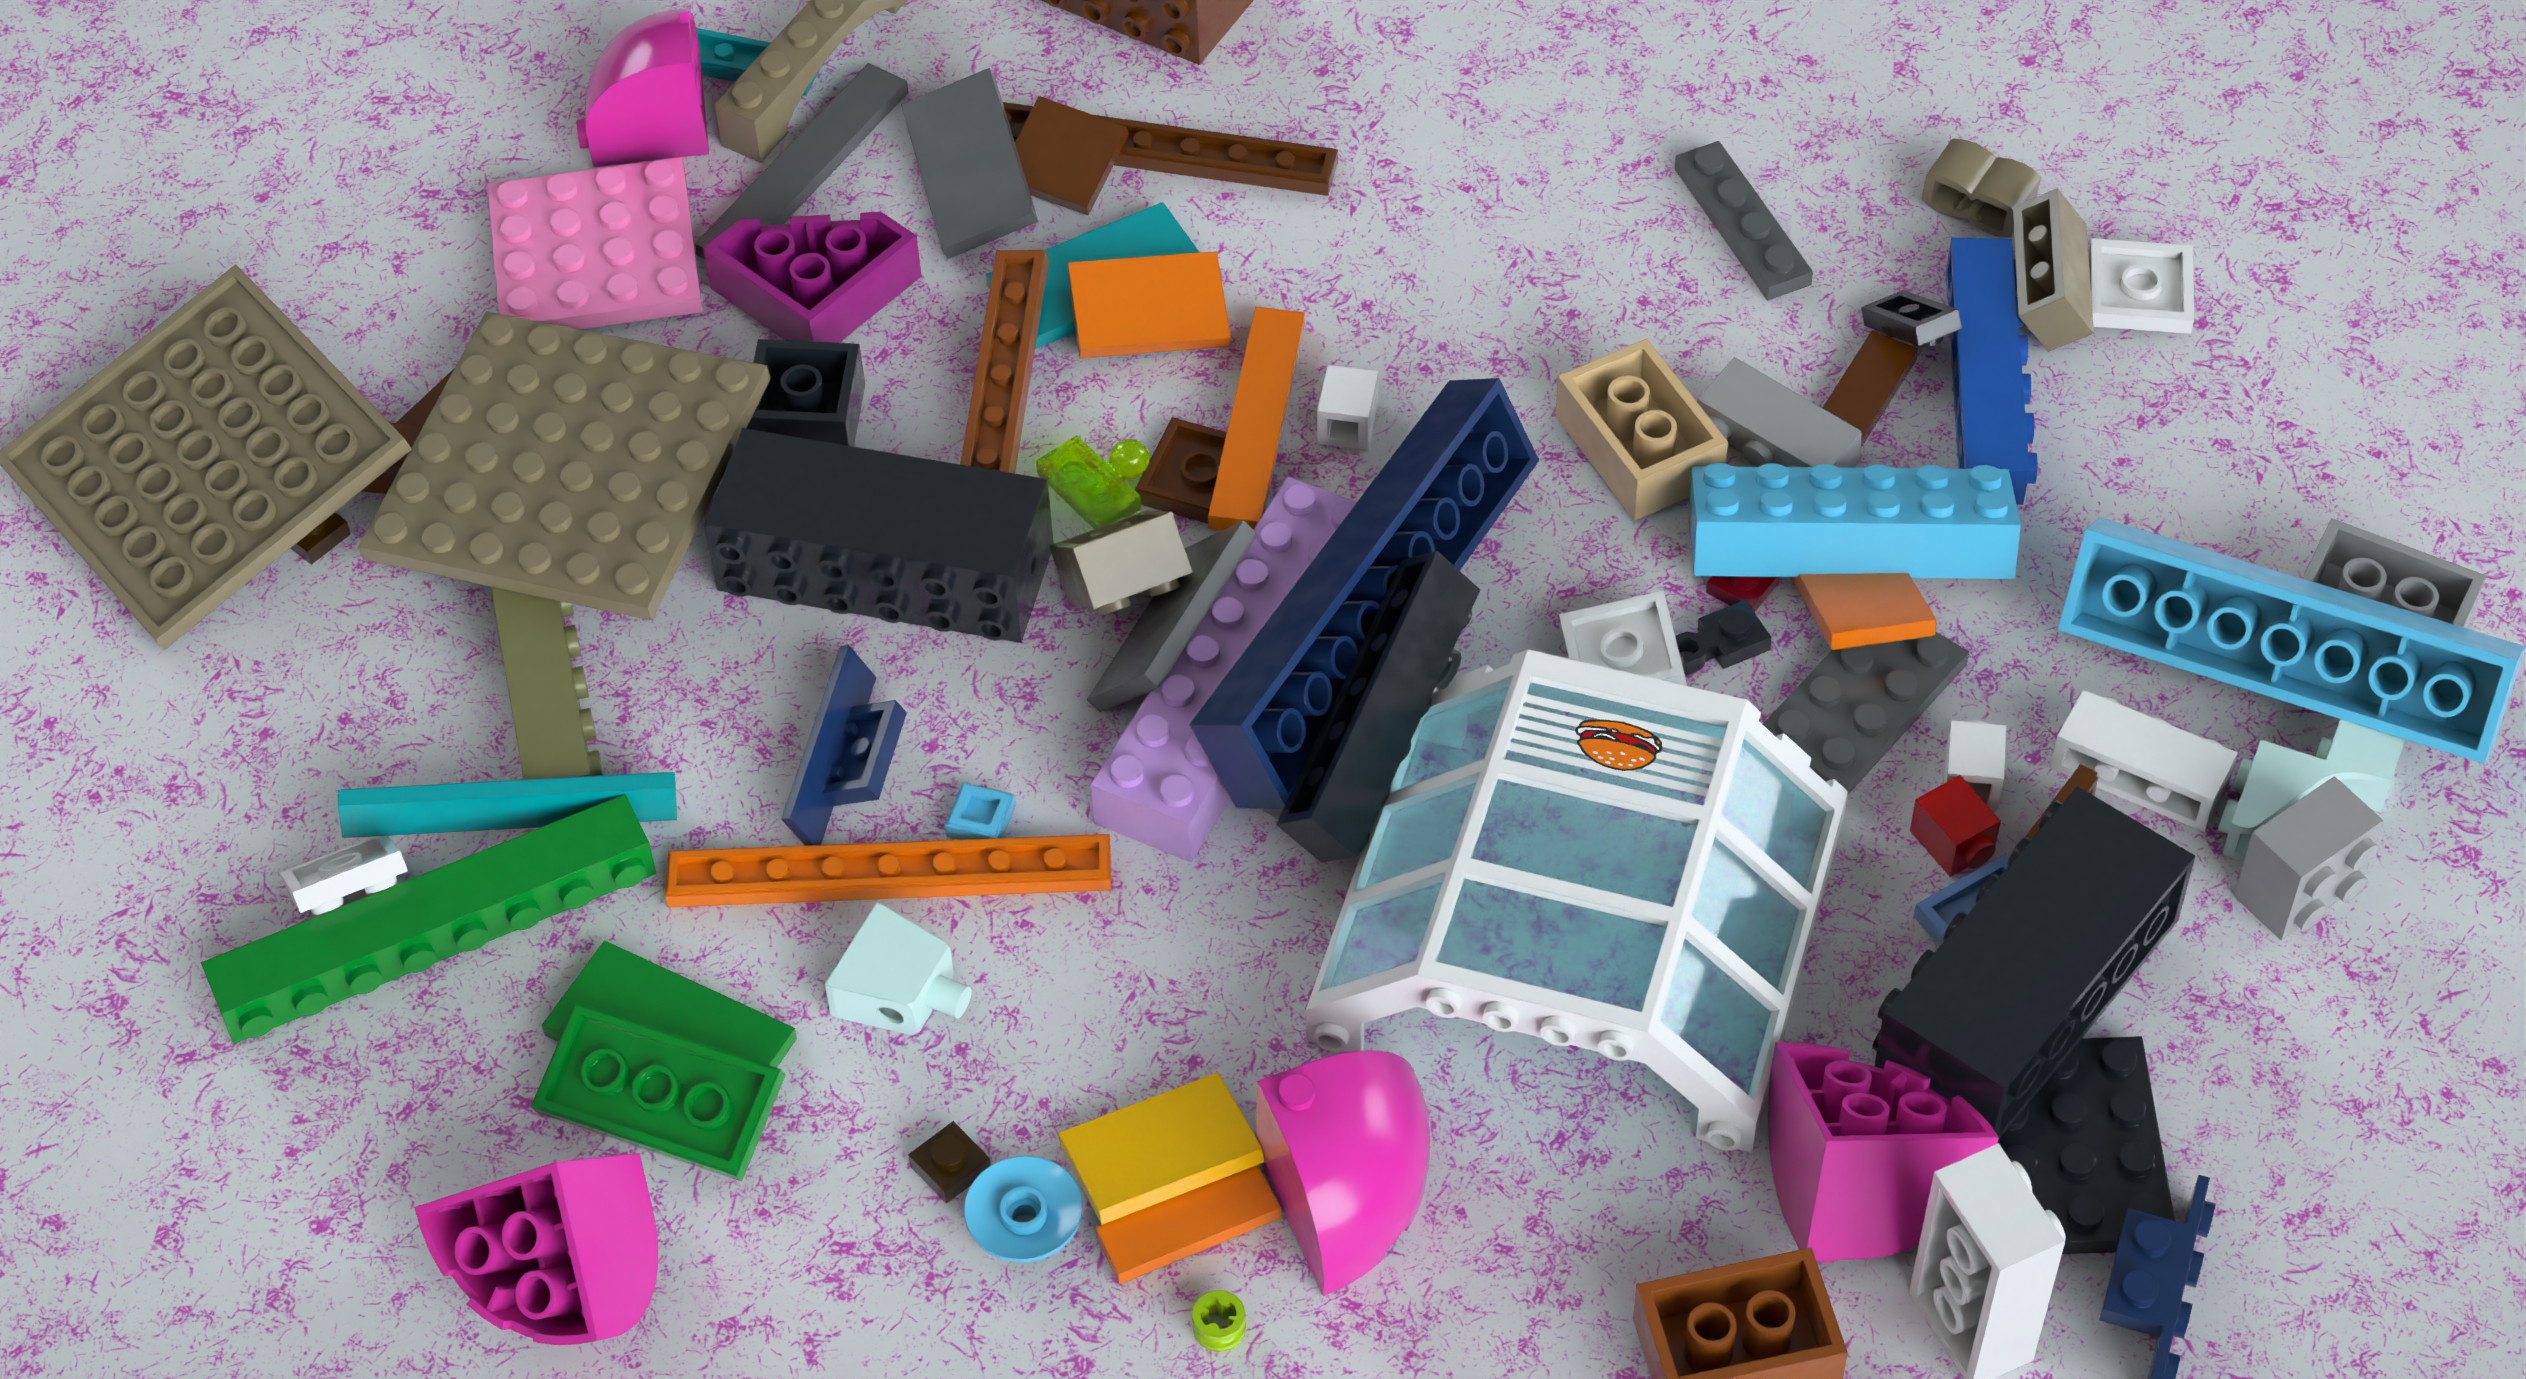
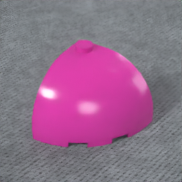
[576,8,709,167]
[1768,1042,1999,1263]
[1255,1050,1430,1296]
[414,1153,658,1345]

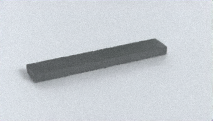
[694,63,908,259]

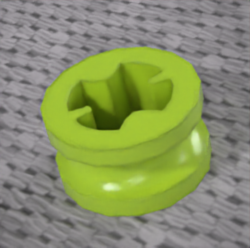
[1191,1290,1246,1352]

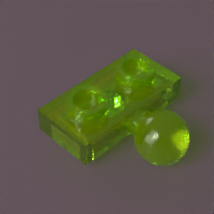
[1036,435,1150,529]

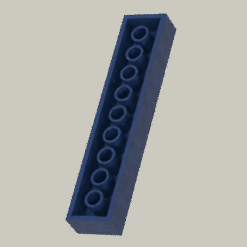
[1189,378,1539,810]

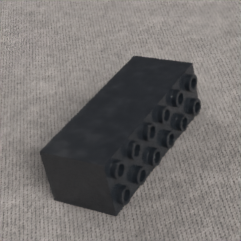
[704,428,1054,643]
[1872,786,2195,1140]

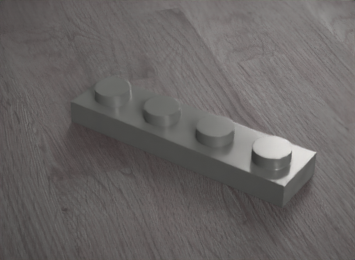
[1674,141,1813,301]

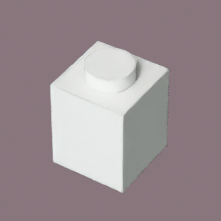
[1317,365,1378,451]
[1943,720,2006,811]

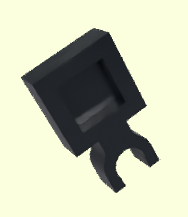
[1675,600,1772,676]

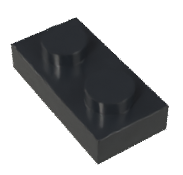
[1861,290,1962,348]

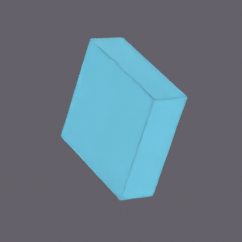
[945,783,1016,840]

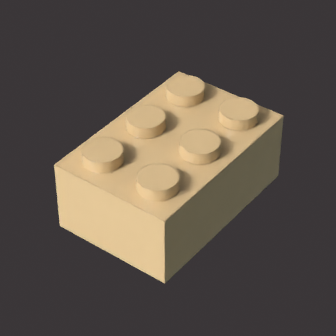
[1556,338,1728,521]

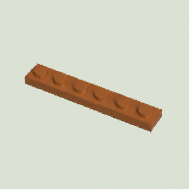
[960,250,1049,474]

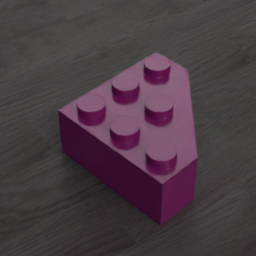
[703,211,922,343]

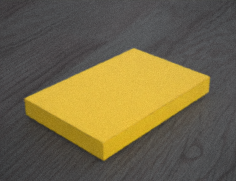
[1058,1072,1264,1225]

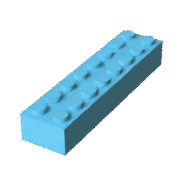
[2057,517,2526,764]

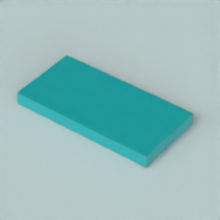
[986,202,1200,349]

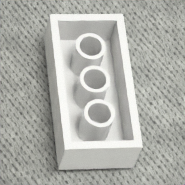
[1909,1143,2065,1379]

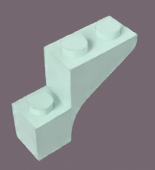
[2218,719,2405,860]

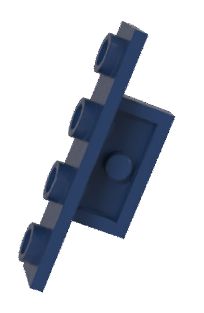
[781,645,907,846]
[2099,1175,2216,1379]

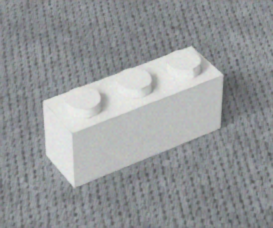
[2050,689,2238,832]

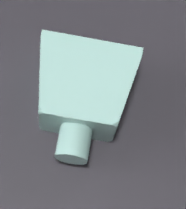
[825,903,972,1035]

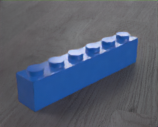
[1946,237,2038,505]

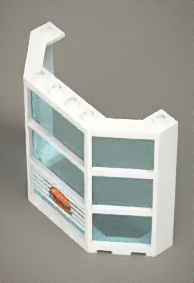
[1305,649,1848,1153]

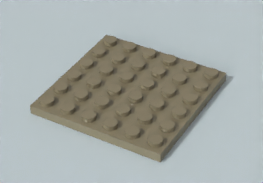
[0,264,412,650]
[358,311,771,621]

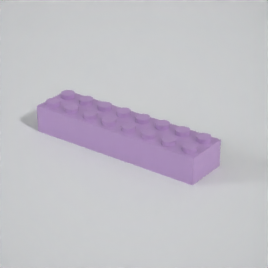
[1090,476,1357,862]

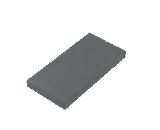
[901,68,1039,259]
[1087,520,1256,712]

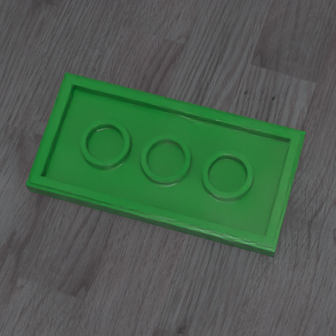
[542,940,797,1067]
[531,1002,786,1181]

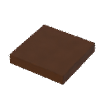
[1015,96,1129,216]
[1134,417,1227,524]

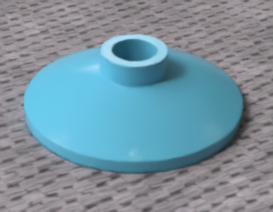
[964,1156,1083,1262]

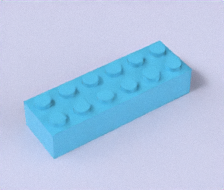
[1688,463,2021,579]

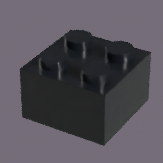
[746,339,865,447]

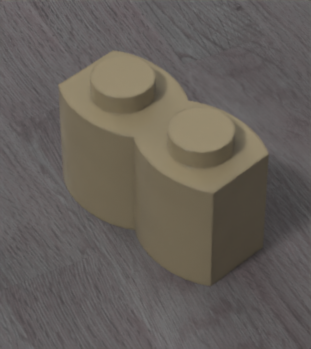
[1921,139,2042,238]

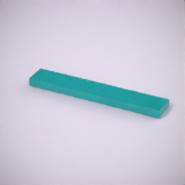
[338,772,677,838]

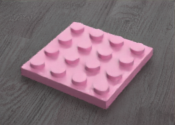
[487,157,703,329]

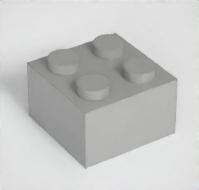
[2234,776,2384,941]

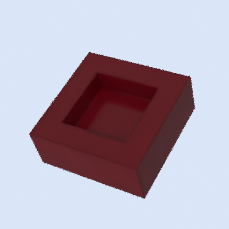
[1706,576,1780,613]

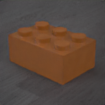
[1633,1247,1848,1379]

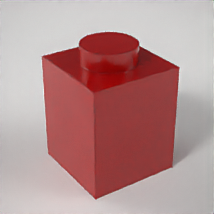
[1910,775,2001,877]

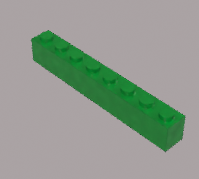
[200,794,657,1044]

